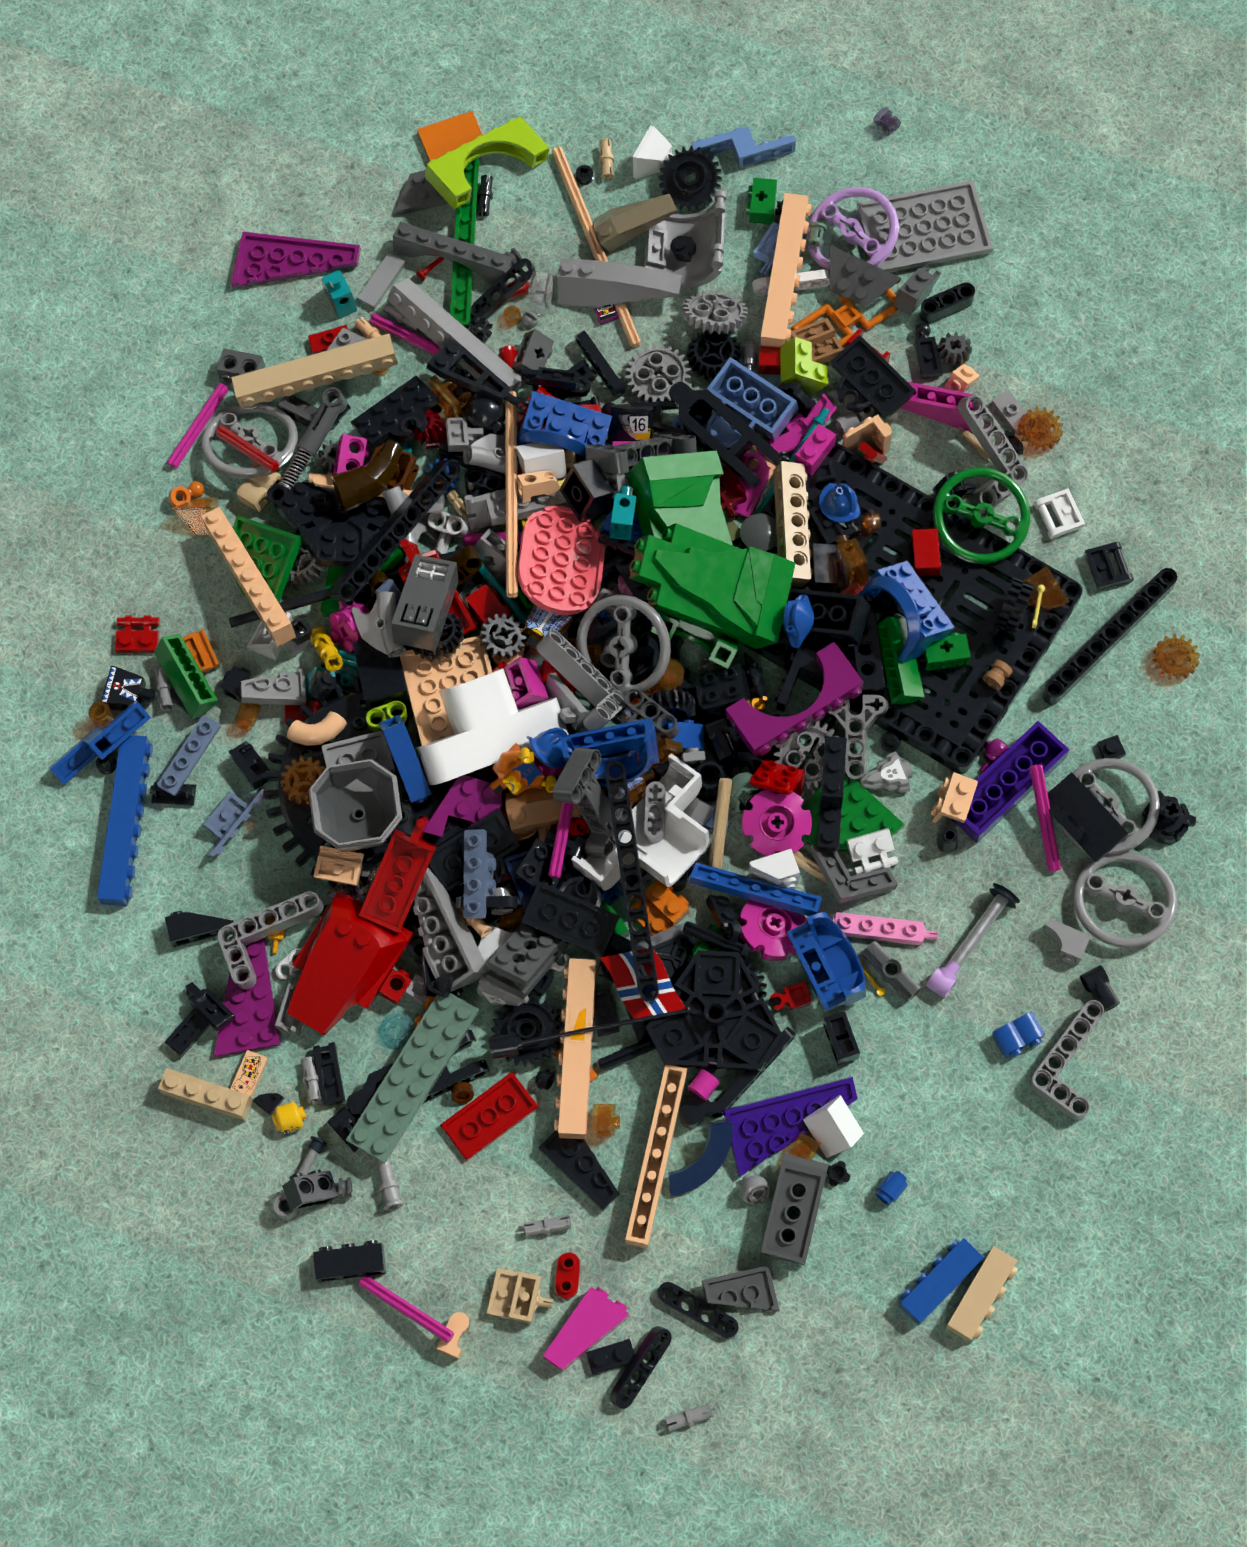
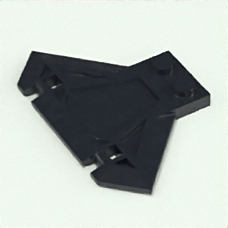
[596,922,696,1042]

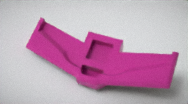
[767,394,837,453]

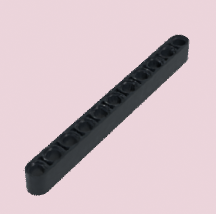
[605,761,660,1003]

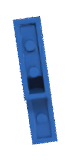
[49,701,151,784]

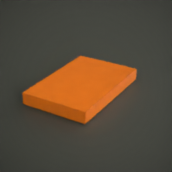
[417,111,482,162]

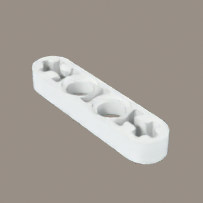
[752,270,830,296]

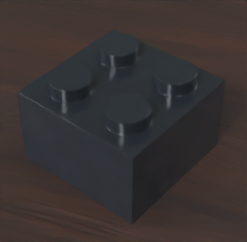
[559,459,614,522]

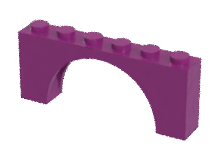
[726,642,864,757]

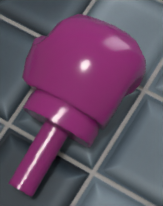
[980,738,1009,772]

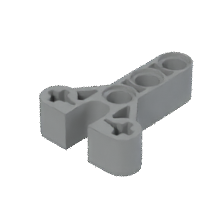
[828,695,889,780]

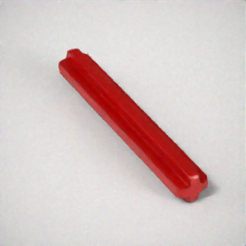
[215,425,279,472]

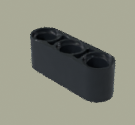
[919,282,975,324]

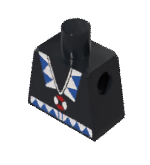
[101,666,155,711]

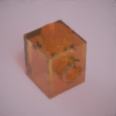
[592,1104,620,1139]

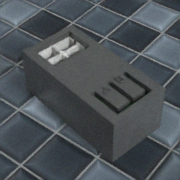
[391,554,458,651]

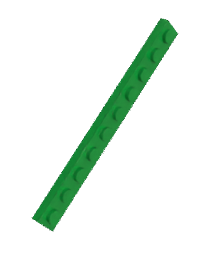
[450,157,480,329]

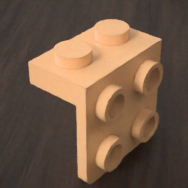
[842,415,892,454]
[930,772,978,823]

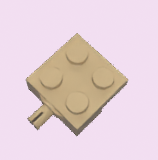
[487,1268,554,1324]

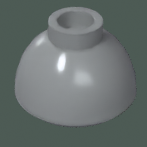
[741,1173,771,1204]

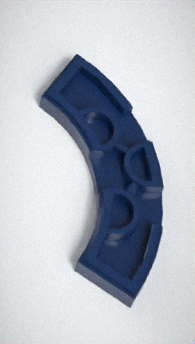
[668,1121,733,1196]

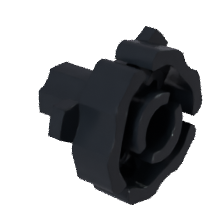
[1141,791,1196,845]

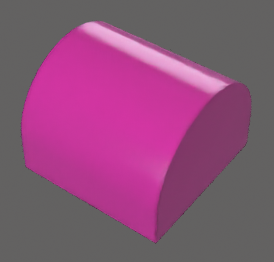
[688,1069,719,1101]

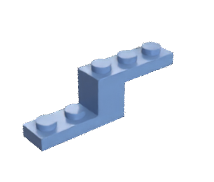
[692,127,796,168]

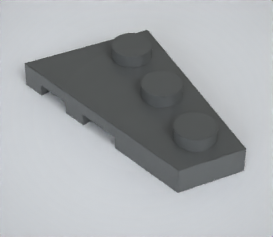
[701,1265,780,1311]

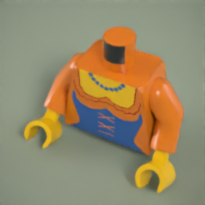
[489,743,556,795]

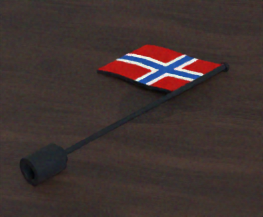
[489,948,691,1060]

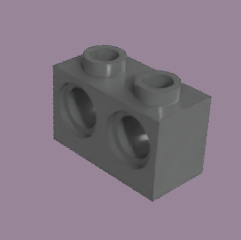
[217,348,265,383]

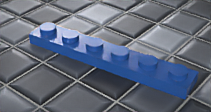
[689,863,822,916]

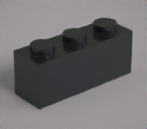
[313,1240,386,1283]

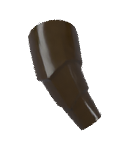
[331,440,403,513]

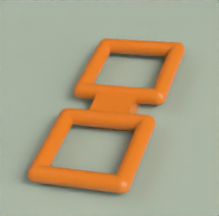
[791,288,899,347]

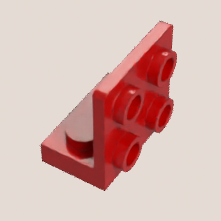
[750,760,805,796]

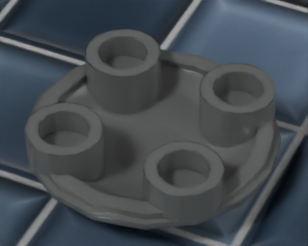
[740,513,777,551]

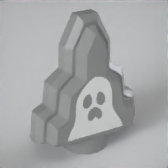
[859,751,913,793]
[477,973,529,1006]

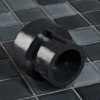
[695,760,728,802]

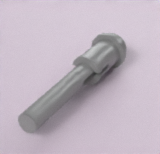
[742,341,758,372]

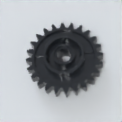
[658,146,722,211]
[491,996,562,1067]

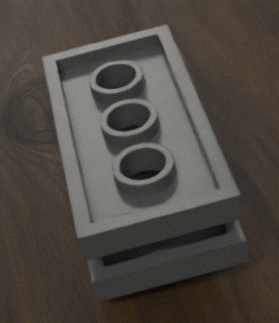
[486,923,569,1000]
[760,1153,828,1266]

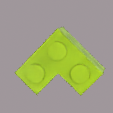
[781,337,828,394]

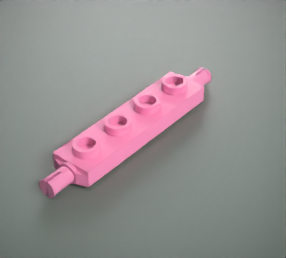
[833,912,938,946]

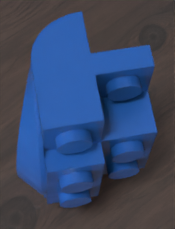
[787,912,866,1012]

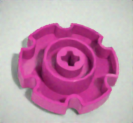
[741,789,812,856]
[738,900,807,961]

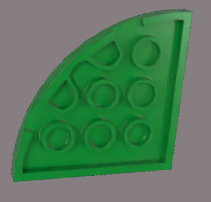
[233,515,302,603]
[801,771,905,852]

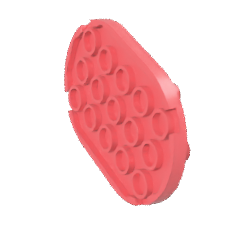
[517,506,605,615]

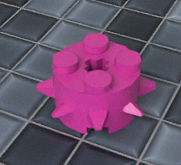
[330,601,370,652]

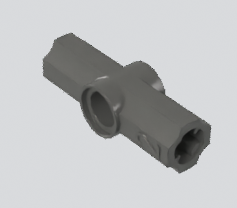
[861,941,921,1002]

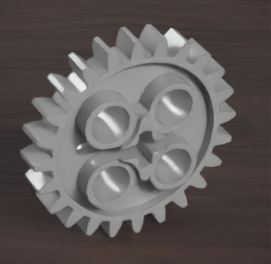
[682,290,748,334]
[625,344,691,402]
[773,721,839,789]

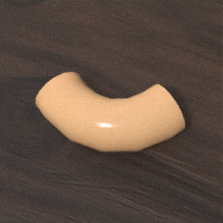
[287,711,347,746]

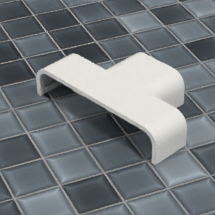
[415,668,569,785]
[572,753,709,891]

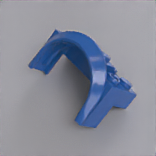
[517,391,612,459]
[857,561,955,663]
[562,718,659,786]

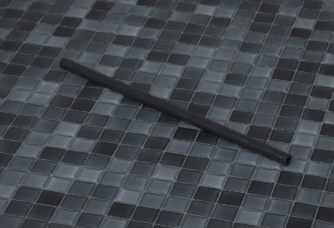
[229,548,463,628]

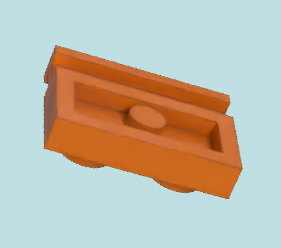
[182,629,220,674]

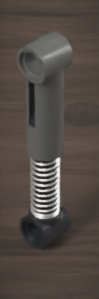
[267,387,347,509]

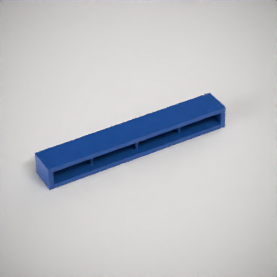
[97,735,153,906]

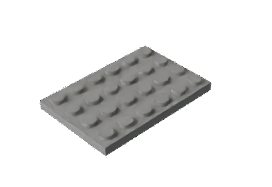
[857,180,993,273]

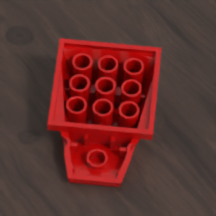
[287,890,414,1036]

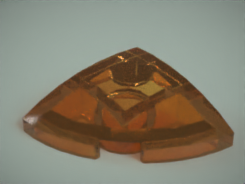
[1024,566,1070,608]

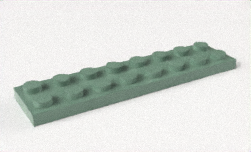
[346,993,480,1164]

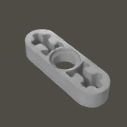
[644,782,666,843]

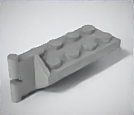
[464,478,570,533]

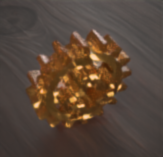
[1018,407,1063,452]
[1152,634,1200,681]
[280,757,325,804]

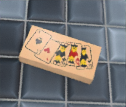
[230,1050,268,1098]

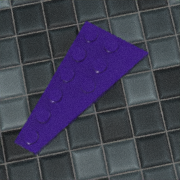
[723,1077,858,1177]

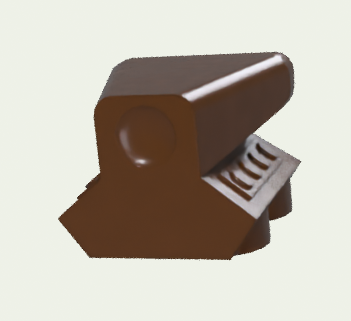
[370,445,419,491]

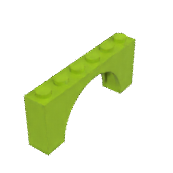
[425,116,550,209]

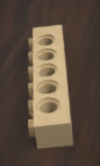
[773,461,813,588]

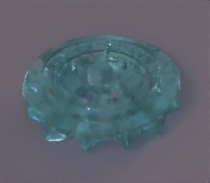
[380,1012,415,1048]

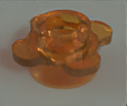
[863,509,880,534]

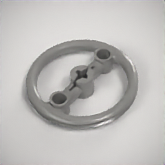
[202,403,298,478]
[576,595,671,695]
[1060,758,1160,855]
[1073,851,1177,948]

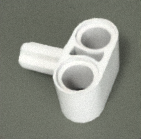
[428,511,470,554]

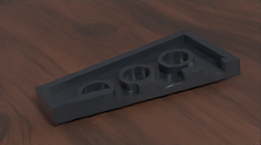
[538,1131,619,1211]

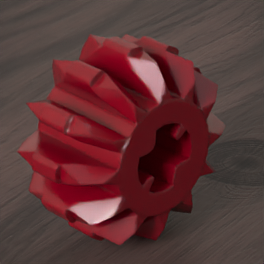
[409,410,444,445]

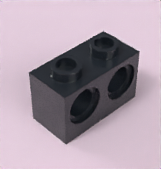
[823,1011,860,1066]
[282,1169,339,1211]

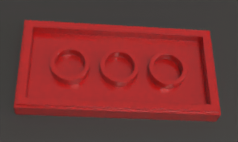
[440,1072,539,1161]

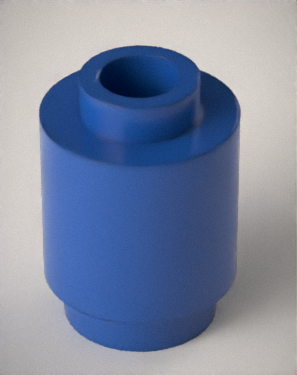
[875,1171,908,1205]

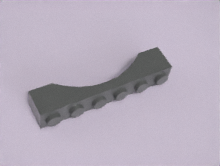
[393,222,512,284]

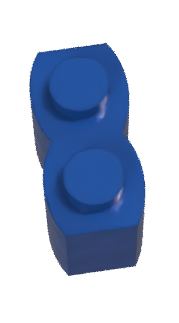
[991,1011,1045,1059]

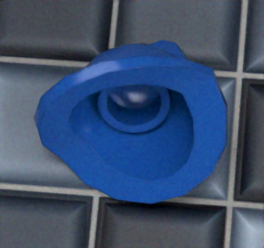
[819,483,860,523]
[526,728,567,769]

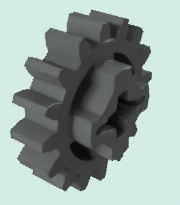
[479,614,526,660]

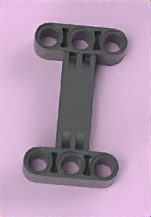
[585,431,697,474]
[600,689,680,803]
[553,747,628,859]

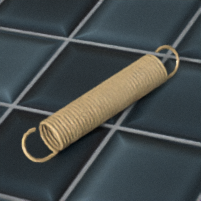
[959,427,989,462]

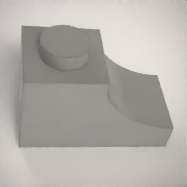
[1044,918,1091,965]

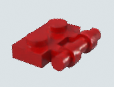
[115,615,160,653]

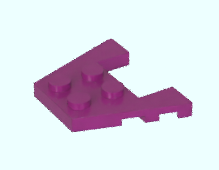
[424,775,503,837]

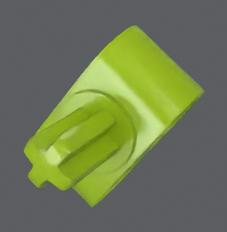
[366,701,408,732]

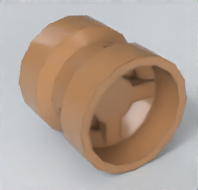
[983,659,1013,690]

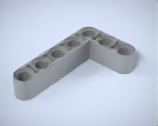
[958,396,1028,506]
[536,630,626,731]
[218,891,324,990]
[1030,1000,1104,1121]

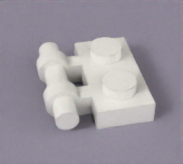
[846,828,898,875]

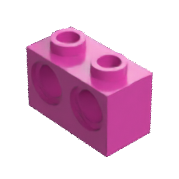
[333,434,369,475]

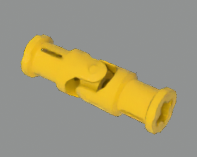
[310,626,343,672]

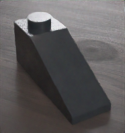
[165,911,234,947]

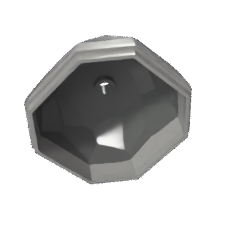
[309,759,402,852]

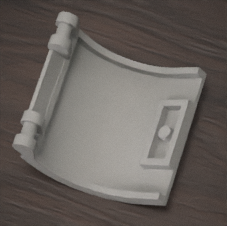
[644,190,726,289]

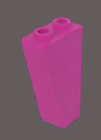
[901,381,981,433]
[543,1287,629,1372]

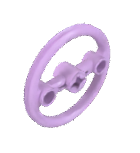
[806,187,899,272]

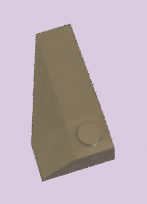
[594,194,678,252]

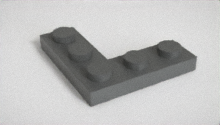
[811,846,898,903]

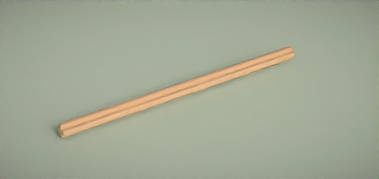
[552,146,641,348]
[505,391,518,598]

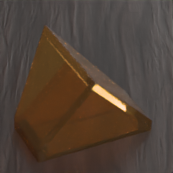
[172,497,218,537]

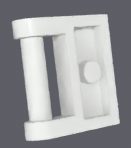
[1033,488,1085,540]

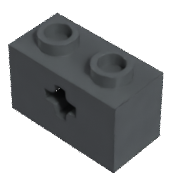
[512,329,554,374]

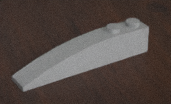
[557,258,682,308]
[413,866,489,992]

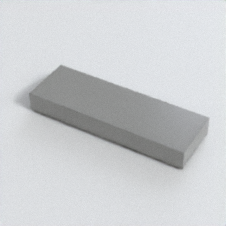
[357,252,406,310]

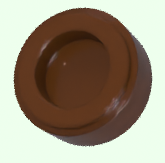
[451,1082,474,1104]

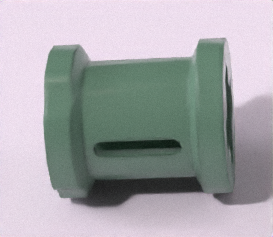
[806,222,827,248]

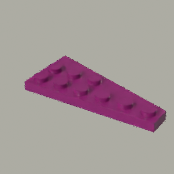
[231,232,361,288]
[214,926,281,1058]

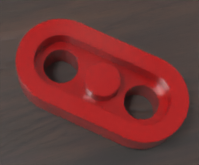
[555,1252,580,1299]

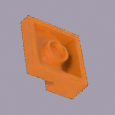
[631,879,689,936]

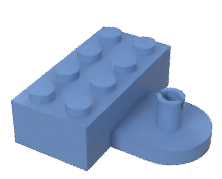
[706,357,799,450]

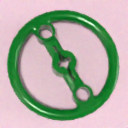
[933,467,1030,564]

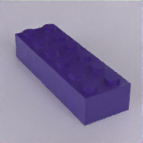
[950,721,1070,843]

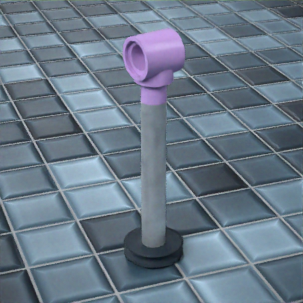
[926,883,1020,998]

